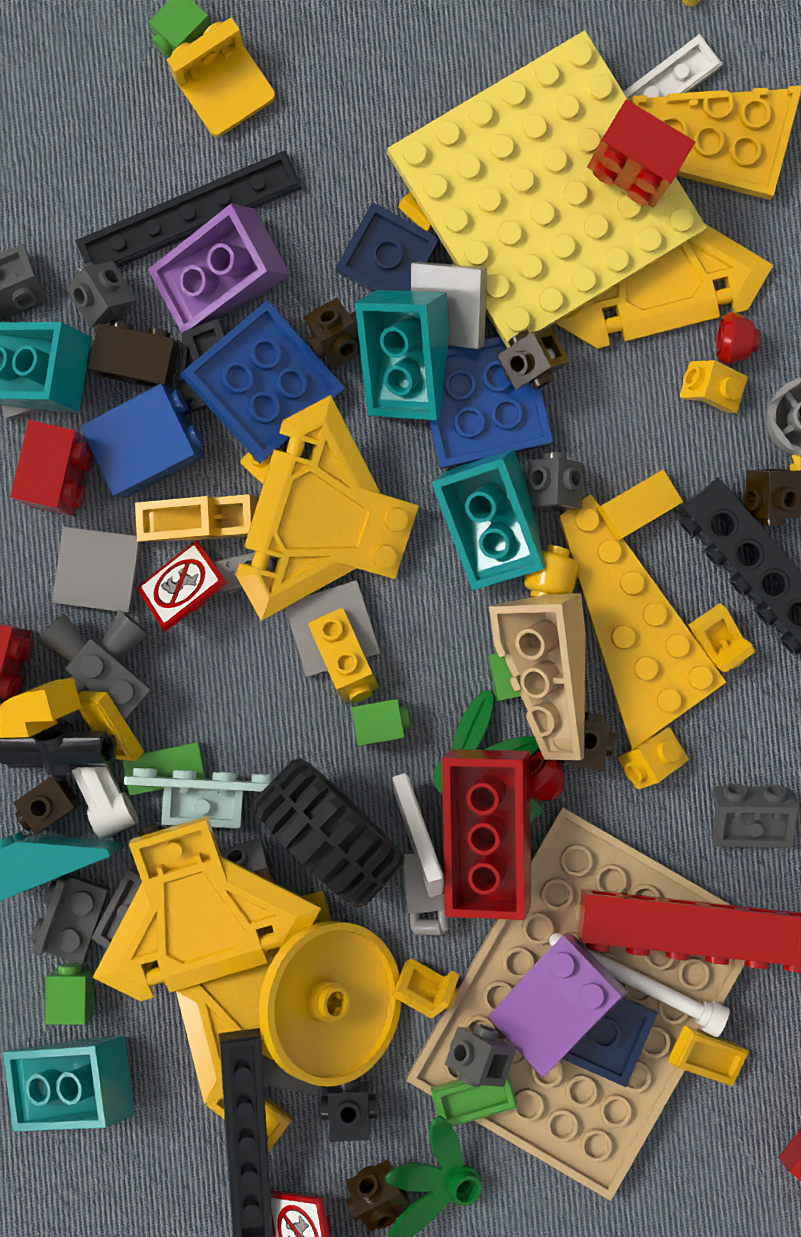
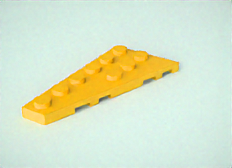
[628,85,801,200]
[558,494,726,750]

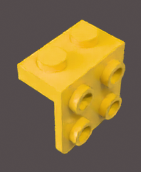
[166,17,275,137]

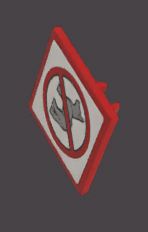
[136,540,227,632]
[270,1190,331,1237]

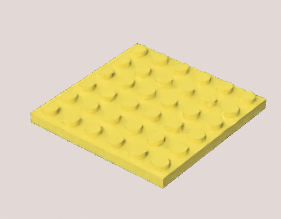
[387,30,707,348]

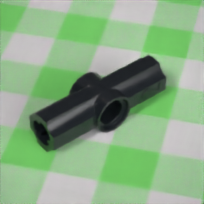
[0,724,117,776]

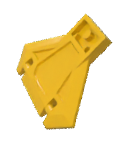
[554,224,773,349]
[236,395,419,621]
[93,816,321,1001]
[145,890,332,1104]

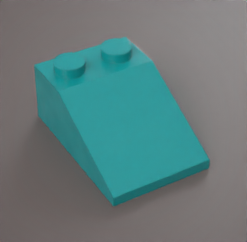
[355,290,450,420]
[0,322,92,412]
[431,448,545,590]
[0,831,125,901]
[3,1035,135,1131]

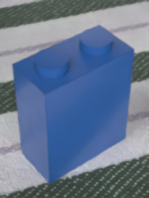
[80,384,205,498]

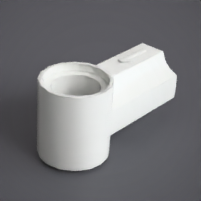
[72,767,138,840]

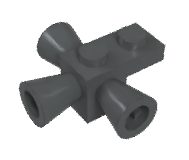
[39,609,153,724]

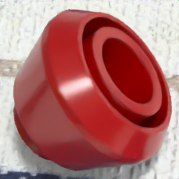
[716,312,760,365]
[529,751,565,802]

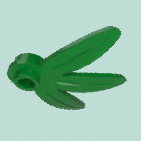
[433,690,542,817]
[386,1116,482,1237]

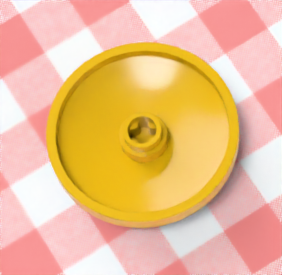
[259,921,401,1087]

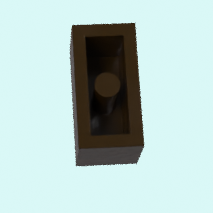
[88,320,180,388]

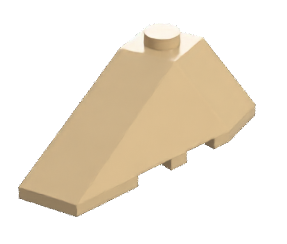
[489,593,586,760]

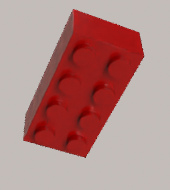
[442,749,531,920]

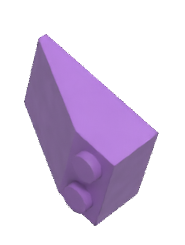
[148,204,290,335]
[488,933,628,1077]

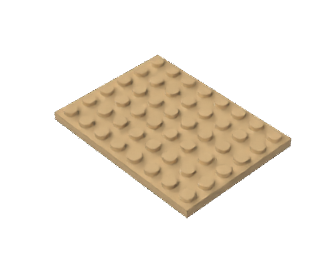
[406,806,745,1201]

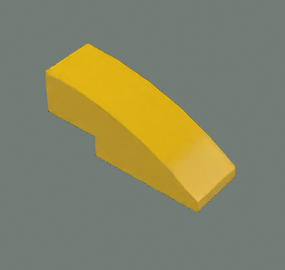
[135,494,259,542]
[0,677,81,738]

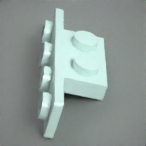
[124,768,275,828]

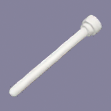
[549,933,730,1037]

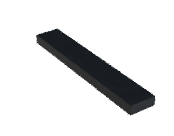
[75,150,301,268]
[219,1028,273,1237]

